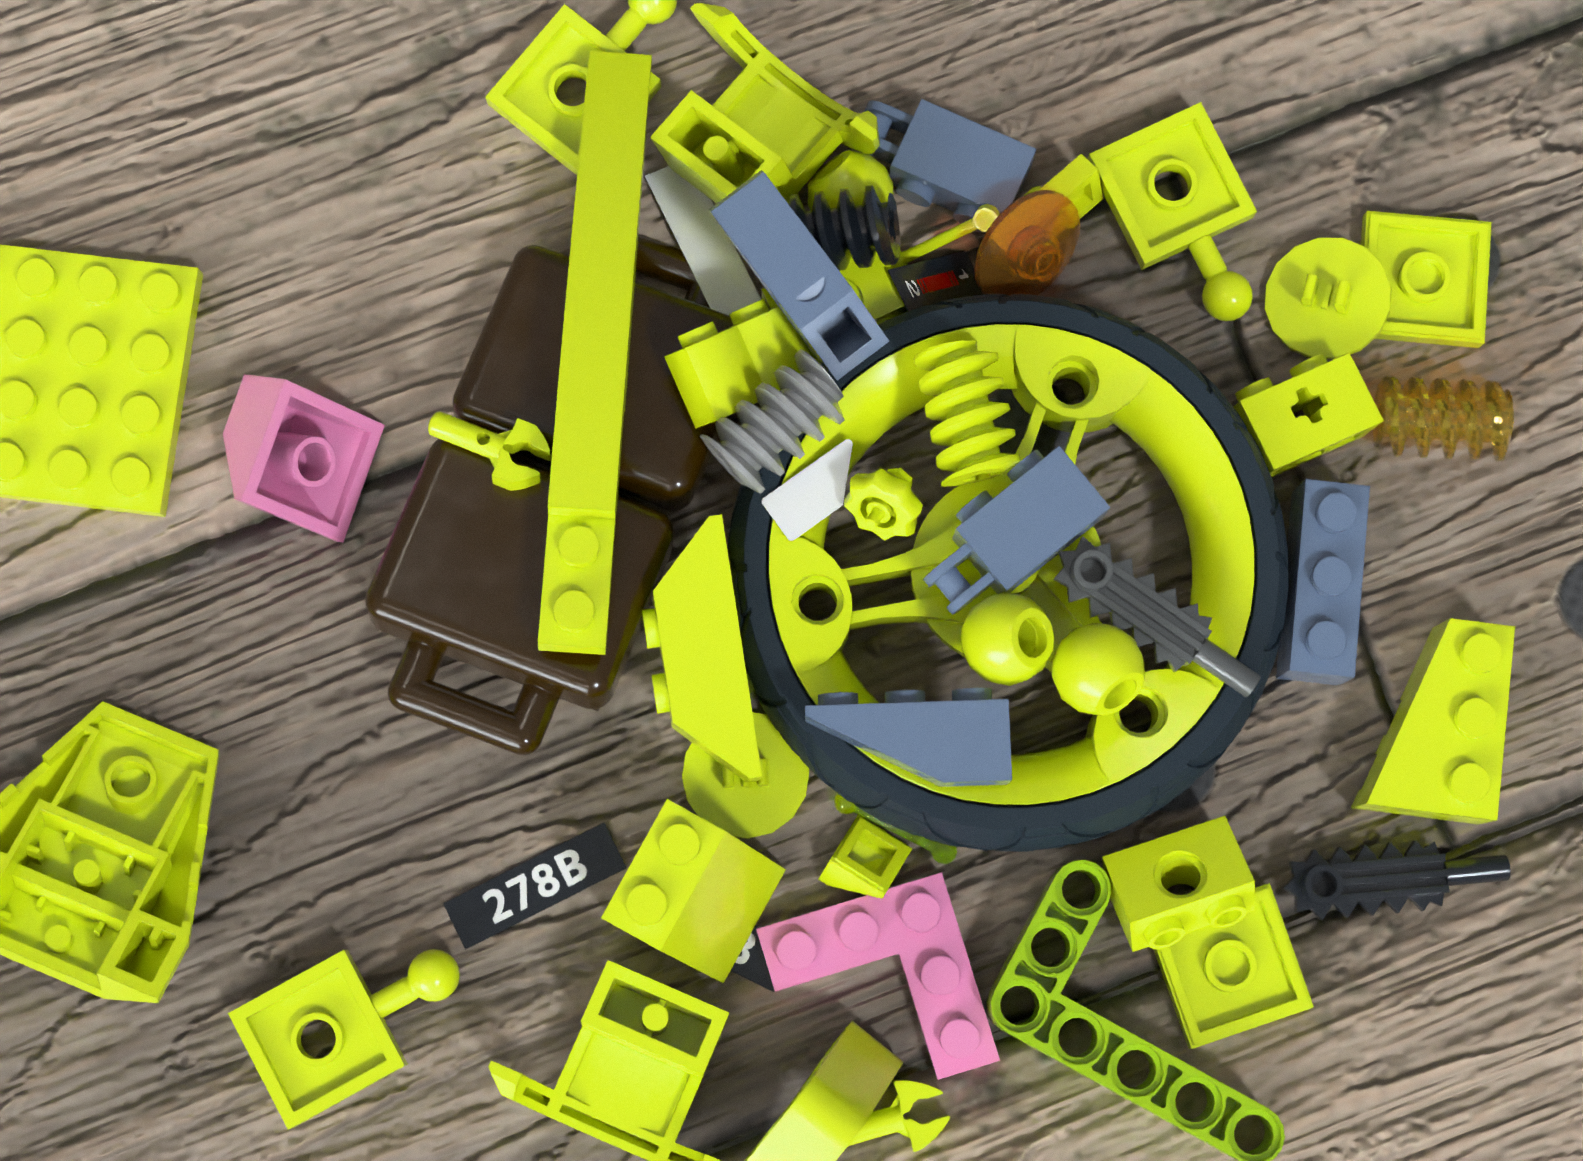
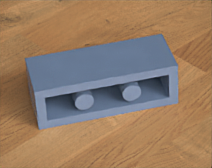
[1276,479,1370,685]

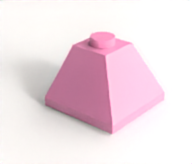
[223,374,385,543]

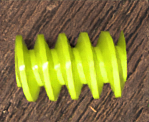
[914,340,1021,487]

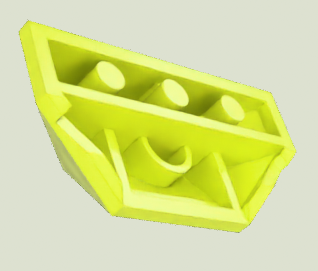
[642,514,762,782]

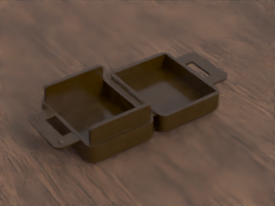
[365,235,733,755]

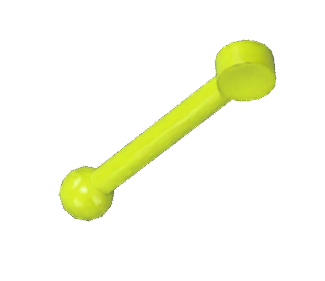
[891,204,1000,269]

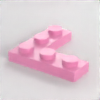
[756,872,1000,1080]

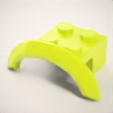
[650,3,880,204]
[488,960,729,1161]

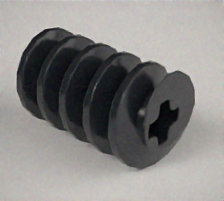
[788,185,900,271]

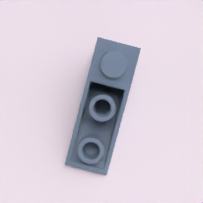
[709,170,889,381]
[805,688,1012,787]

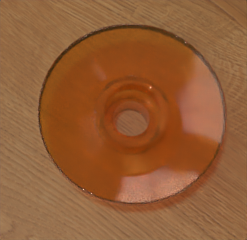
[975,190,1080,296]

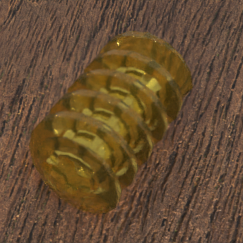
[1373,375,1514,462]

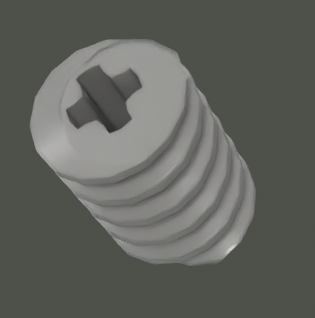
[700,349,845,494]

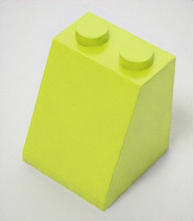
[601,799,786,983]

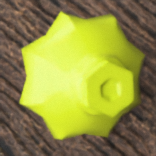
[844,468,923,541]

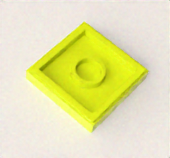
[1361,211,1492,348]
[1154,883,1314,1049]

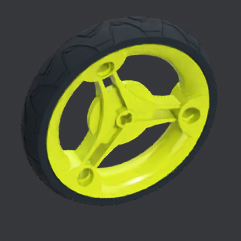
[727,294,1289,852]

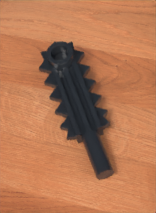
[1282,840,1511,920]

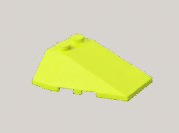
[0,701,219,1003]

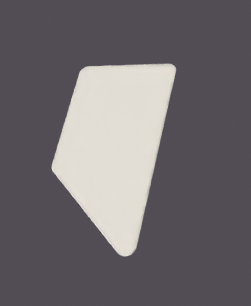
[762,439,853,541]

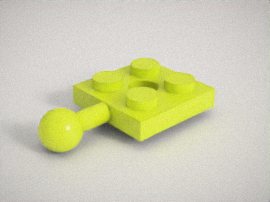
[485,0,677,175]
[1087,102,1257,321]
[228,949,460,1130]

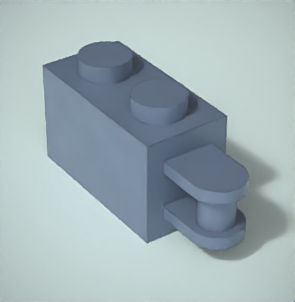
[864,99,1037,232]
[923,446,1111,616]

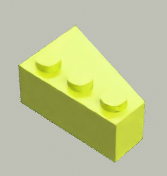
[1351,618,1515,825]

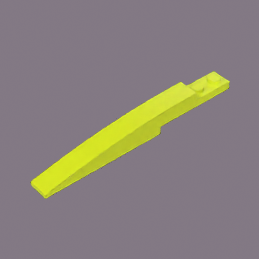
[538,50,652,655]

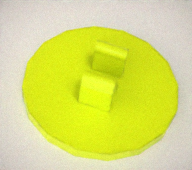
[1265,238,1391,360]
[682,712,809,839]

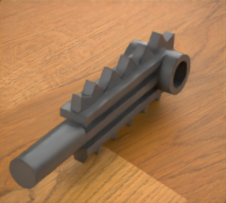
[1053,537,1261,698]

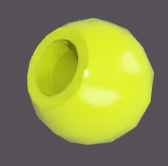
[808,150,894,211]
[961,592,1054,686]
[1051,623,1145,716]

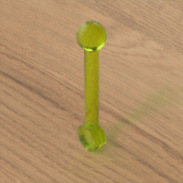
[834,793,957,864]

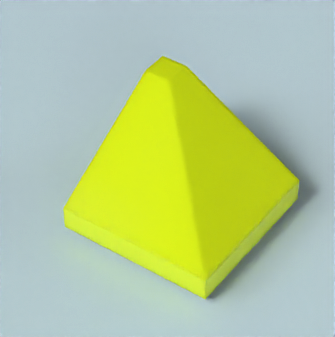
[818,815,913,899]

